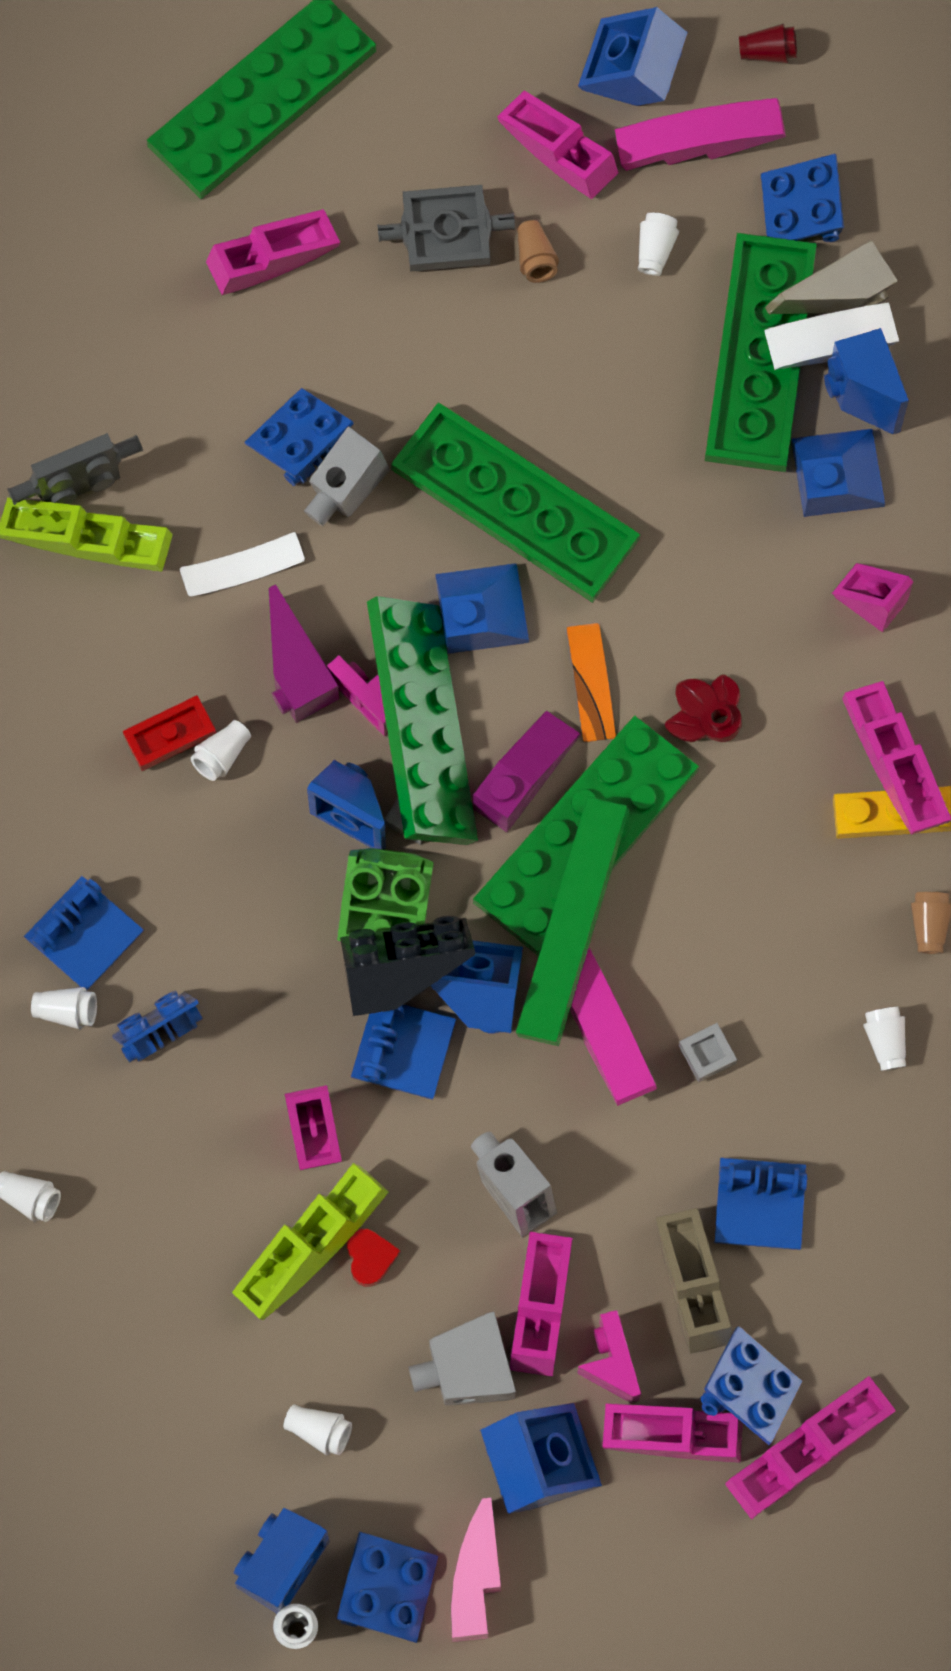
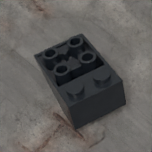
[340,916,475,1016]

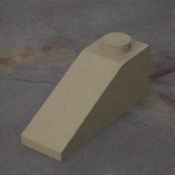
[765,240,898,314]

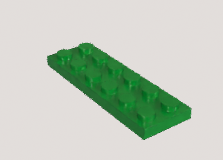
[147,0,377,199]
[704,233,817,472]
[391,402,640,603]
[367,596,478,845]
[473,715,699,956]

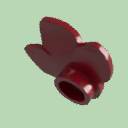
[665,674,742,742]

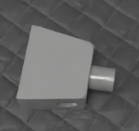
[304,426,390,526]
[471,1132,557,1238]
[408,1312,516,1405]

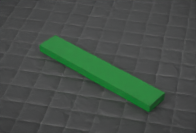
[516,797,630,1047]

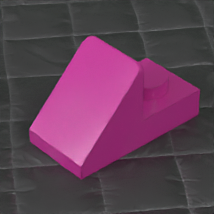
[327,655,388,737]
[577,1310,641,1403]

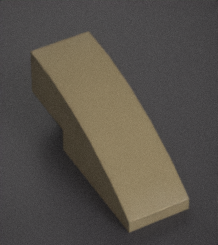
[656,1208,732,1354]

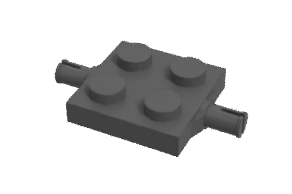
[377,185,515,272]
[7,433,143,505]

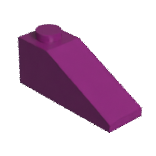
[268,584,339,723]
[473,710,580,833]

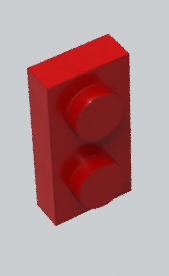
[122,695,216,771]

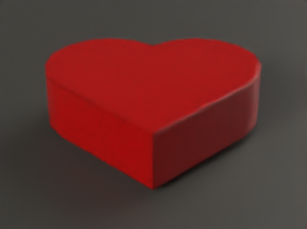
[347,1229,401,1287]

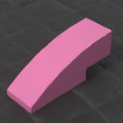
[451,1498,501,1642]

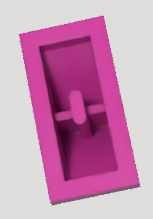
[832,563,913,632]
[285,1085,342,1170]

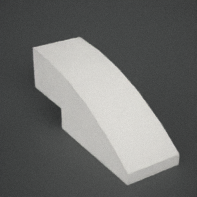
[765,303,899,370]

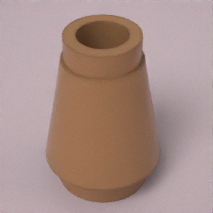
[517,220,559,283]
[911,892,951,954]

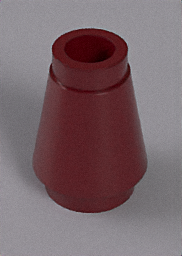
[739,23,797,63]

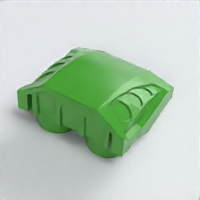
[337,848,434,941]

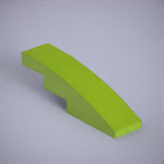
[0,497,173,572]
[232,1163,389,1320]

